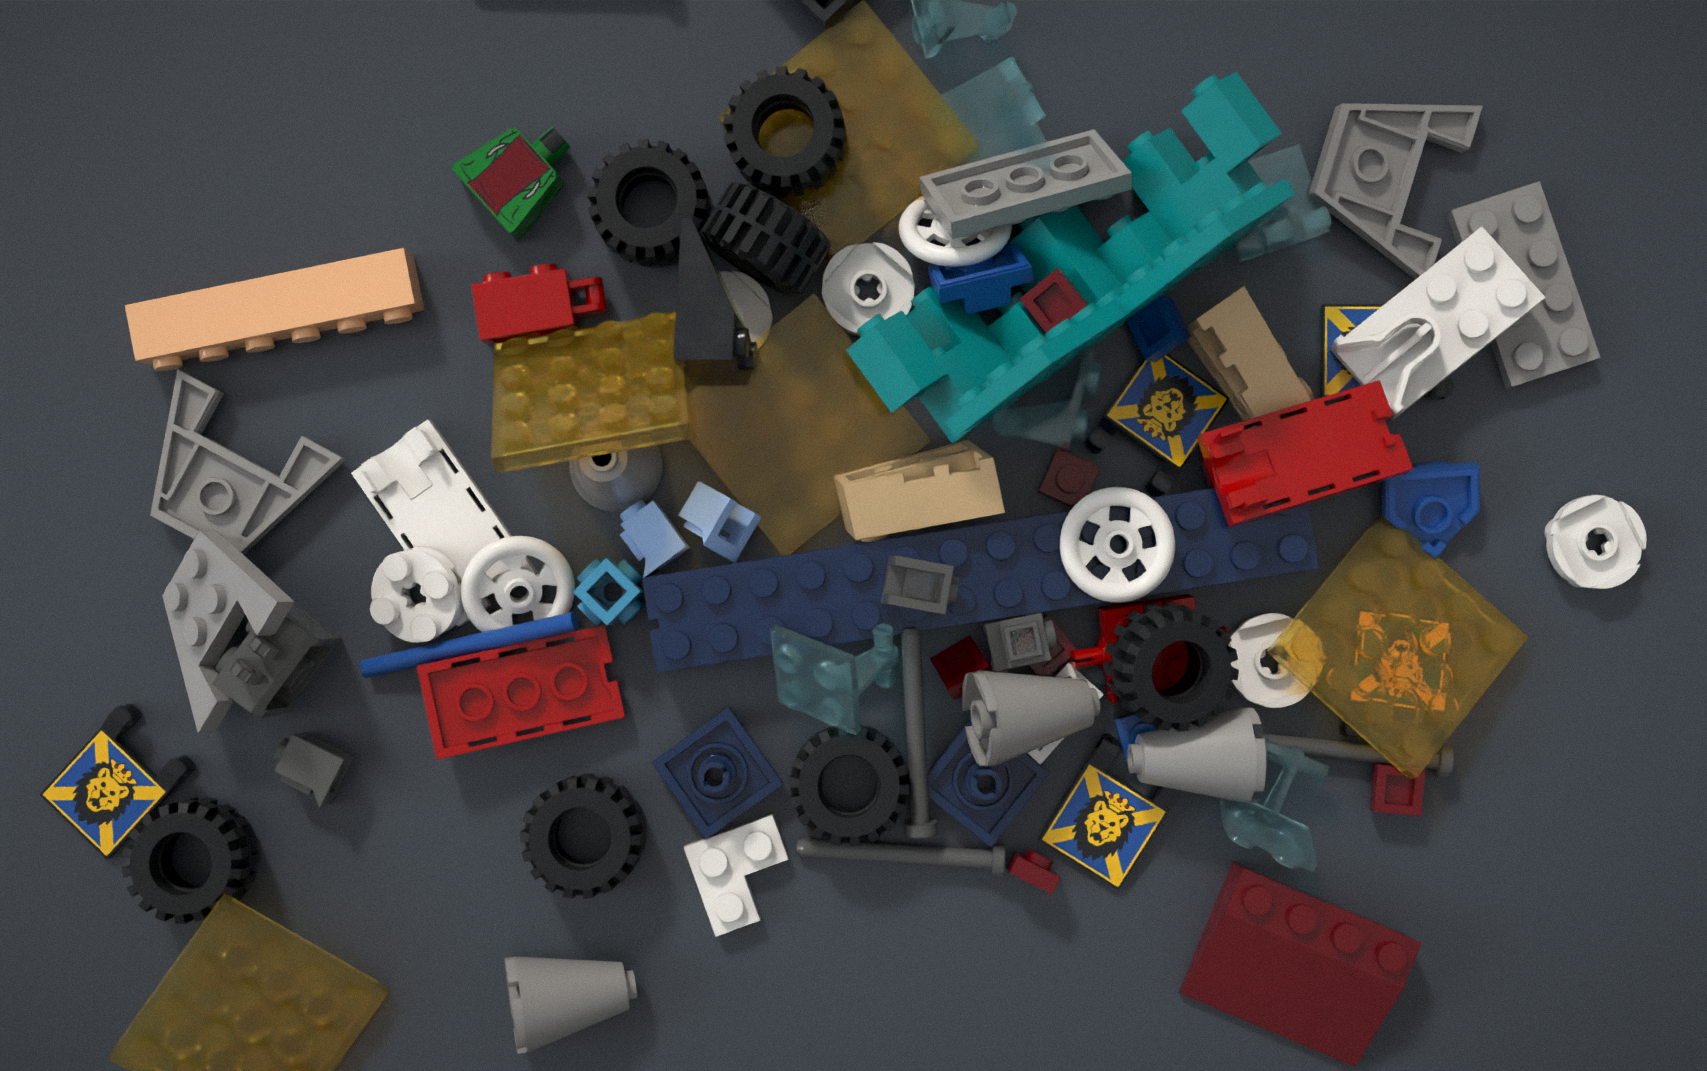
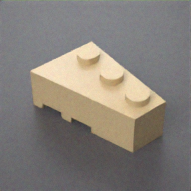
[1186,286,1314,429]
[833,440,1005,542]

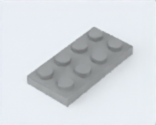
[919,129,1132,239]
[1446,181,1601,389]

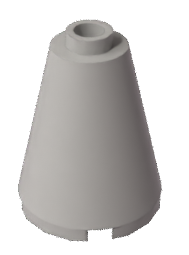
[569,419,663,512]
[962,670,1100,767]
[1127,707,1267,803]
[504,956,637,1055]

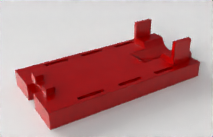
[1197,380,1413,528]
[417,625,625,760]

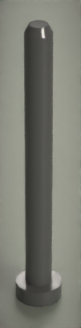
[901,626,938,838]
[1254,733,1454,778]
[797,838,1005,877]

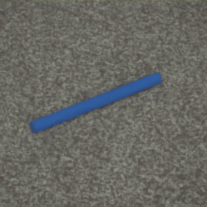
[360,612,578,678]

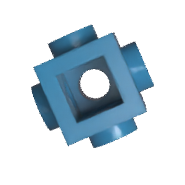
[573,558,644,626]

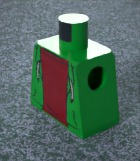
[450,126,571,242]

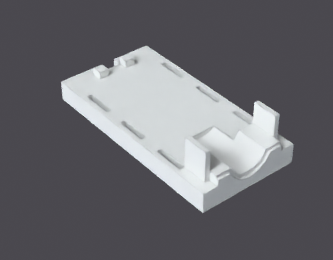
[351,419,538,626]

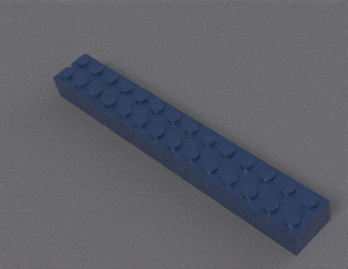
[642,488,1319,673]

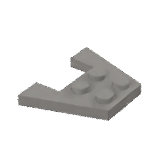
[1308,103,1483,280]
[150,369,347,555]
[162,530,294,733]

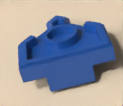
[928,238,1034,315]
[1381,461,1480,561]

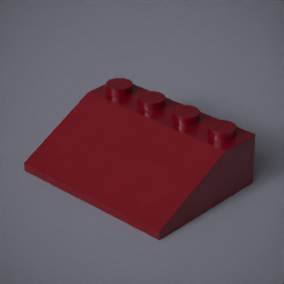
[1179,861,1422,1067]

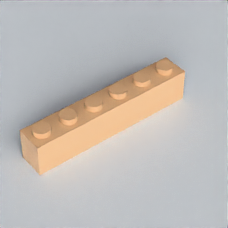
[125,248,425,371]

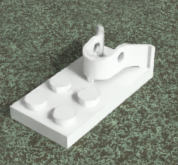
[1331,226,1545,421]

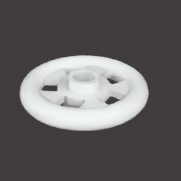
[898,196,1012,267]
[1059,487,1175,603]
[461,536,575,643]

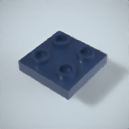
[651,706,784,840]
[927,718,1050,847]

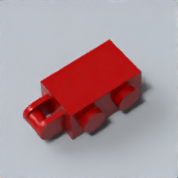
[471,264,608,346]

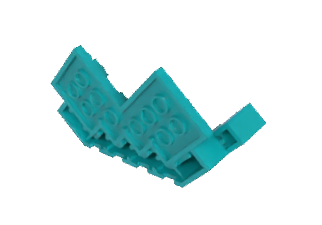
[846,71,1296,444]

